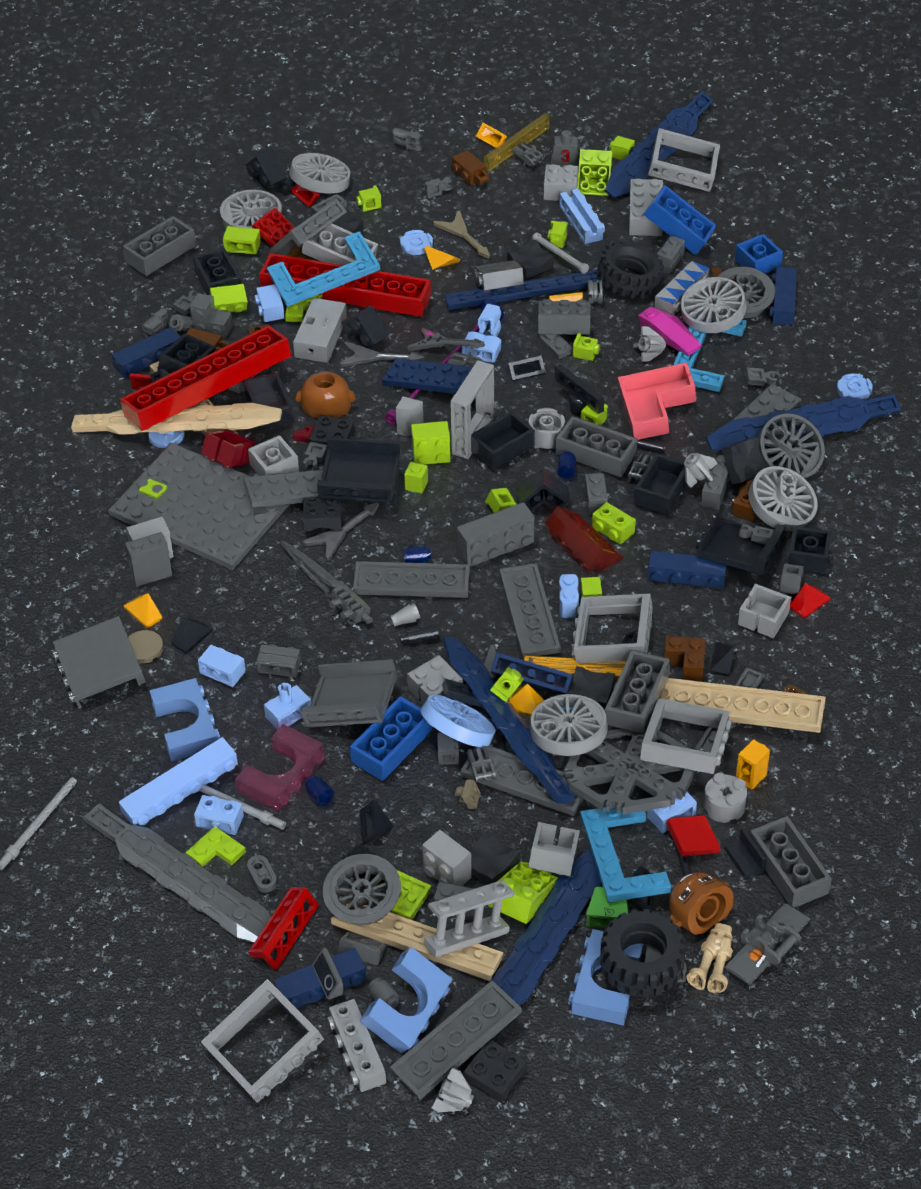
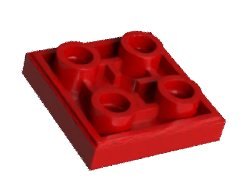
[252,208,295,247]
[666,815,721,857]

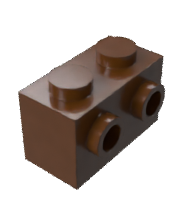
[731,479,764,523]

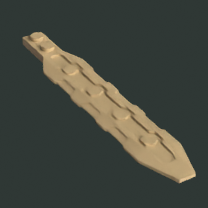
[71,403,282,435]

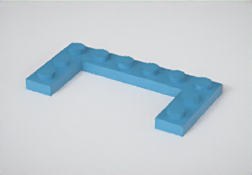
[267,231,381,307]
[674,317,747,392]
[580,807,671,902]

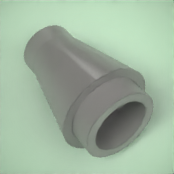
[390,604,420,626]

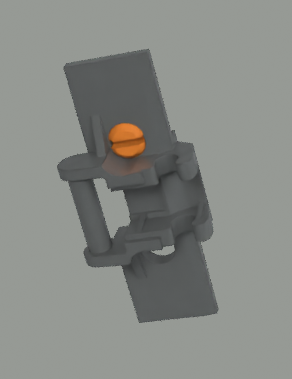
[725,903,810,985]

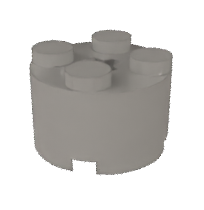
[529,408,565,449]
[704,773,747,823]

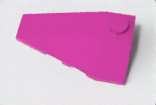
[638,307,701,356]

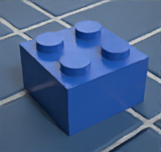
[735,234,783,274]

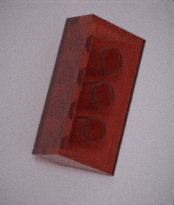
[545,506,623,571]

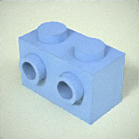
[254,285,284,322]
[198,645,246,687]
[647,792,697,834]
[194,795,244,835]

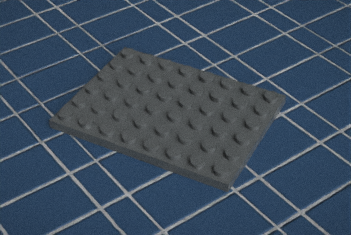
[109,443,290,570]

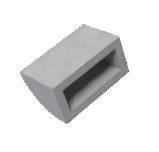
[396,396,423,436]

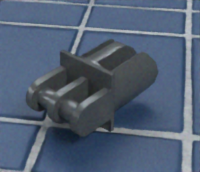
[393,128,421,151]
[512,142,544,166]
[142,308,169,338]
[447,352,483,367]
[628,453,654,481]
[467,746,496,782]

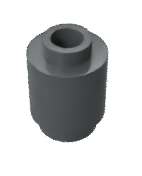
[169,314,193,333]
[368,978,400,1009]

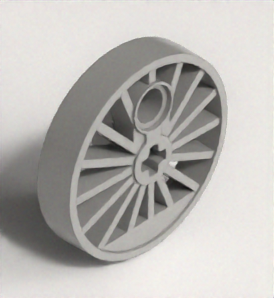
[289,153,350,194]
[220,190,282,229]
[681,277,747,333]
[749,466,818,531]
[530,694,608,756]

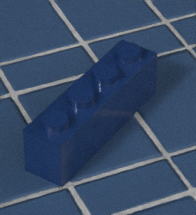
[770,267,797,325]
[112,327,181,379]
[648,551,726,588]
[491,652,573,695]
[274,948,367,1012]

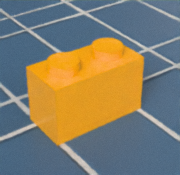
[736,739,770,790]

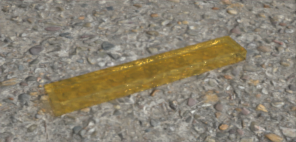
[484,113,550,172]

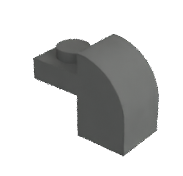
[780,563,804,595]

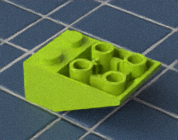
[577,149,612,196]
[488,861,558,924]

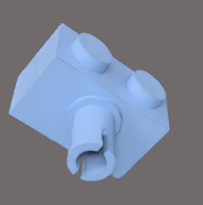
[264,683,311,732]

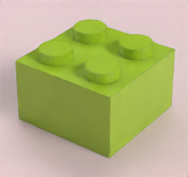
[411,421,450,465]

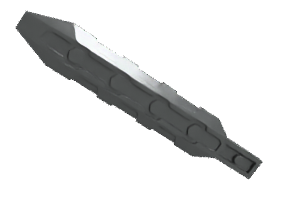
[84,804,285,950]

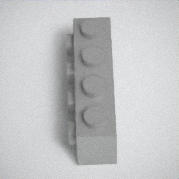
[327,999,386,1092]

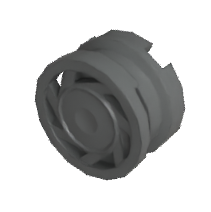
[587,280,603,304]

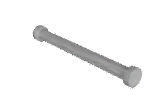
[532,233,589,274]

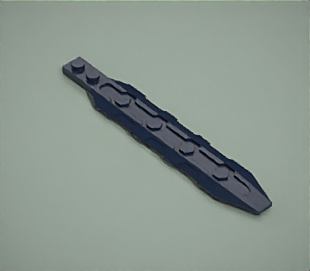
[605,91,714,199]
[706,394,901,452]
[443,637,575,803]
[490,848,602,1040]

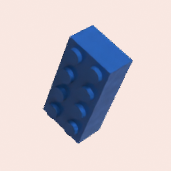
[643,185,716,255]
[350,696,433,781]

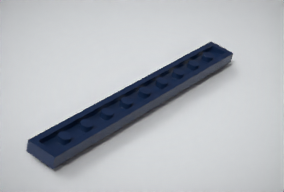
[445,270,605,310]

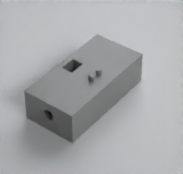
[293,298,347,363]

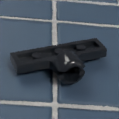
[555,364,605,415]

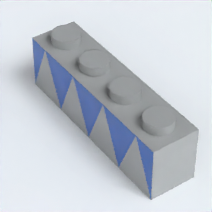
[655,261,710,315]

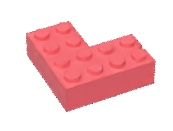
[618,363,696,440]

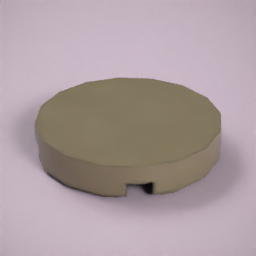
[128,630,163,664]

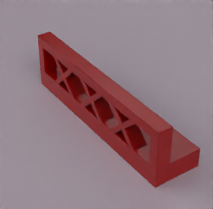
[248,887,319,970]

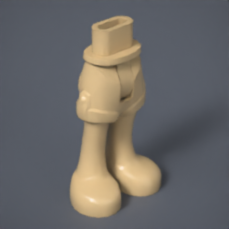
[687,923,733,993]

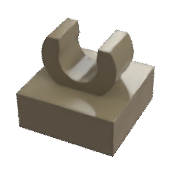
[455,779,481,809]

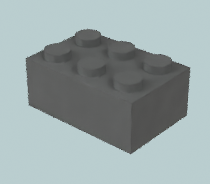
[538,299,590,335]

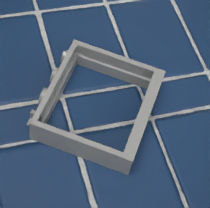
[648,128,720,192]
[451,360,494,459]
[571,594,653,663]
[640,698,732,774]
[201,979,324,1103]

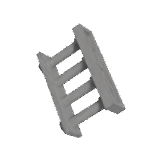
[424,880,515,958]

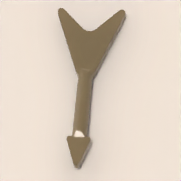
[433,211,490,259]

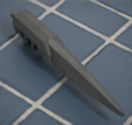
[281,541,373,624]

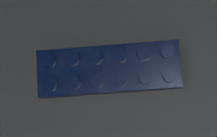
[382,358,473,394]

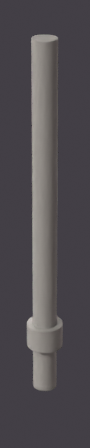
[0,777,77,870]
[199,785,286,830]

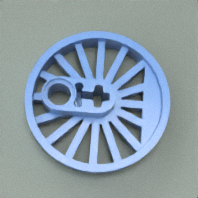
[421,695,495,747]

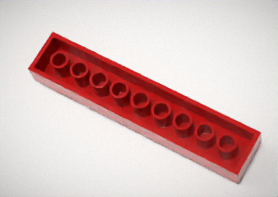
[259,253,431,317]
[120,325,291,431]

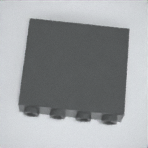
[267,199,347,256]
[52,616,146,709]
[301,659,398,727]

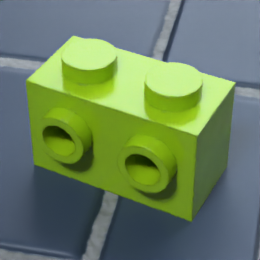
[223,226,261,254]
[210,284,248,312]
[592,502,636,544]

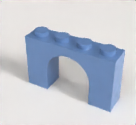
[149,678,220,762]
[569,929,644,1026]
[360,947,452,1054]

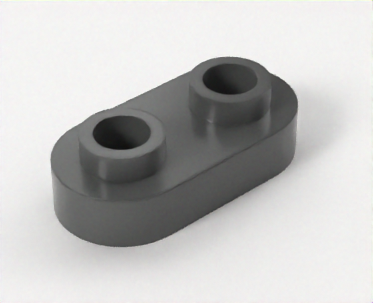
[247,855,277,893]

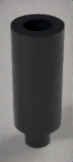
[281,174,296,194]
[399,625,439,645]

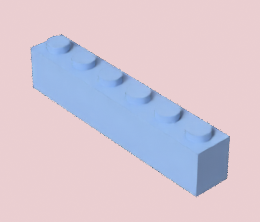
[119,737,238,826]

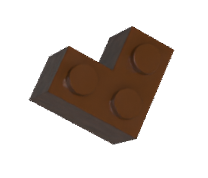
[664,636,706,682]

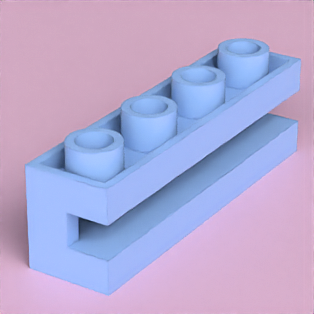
[560,189,605,244]

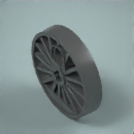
[758,414,825,479]

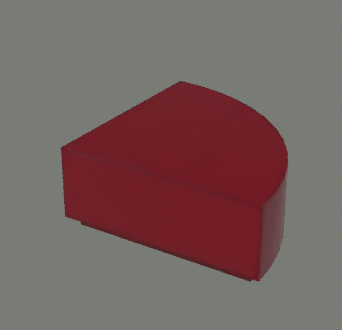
[292,426,315,443]

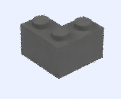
[190,293,233,338]

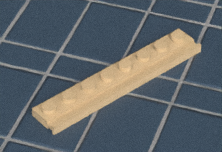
[331,896,503,981]

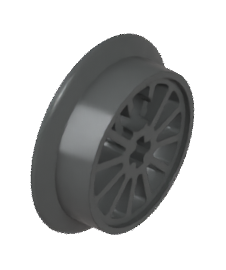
[714,267,775,318]
[323,854,401,925]

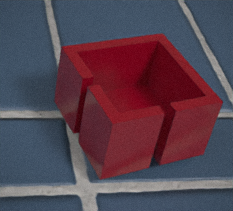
[201,429,256,468]

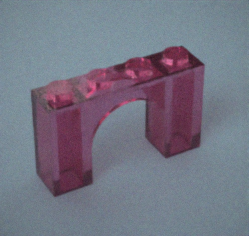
[235,724,325,812]

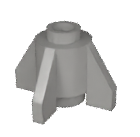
[633,326,666,362]
[684,453,718,488]
[432,1067,474,1112]

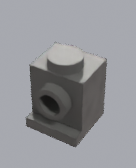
[437,733,459,765]

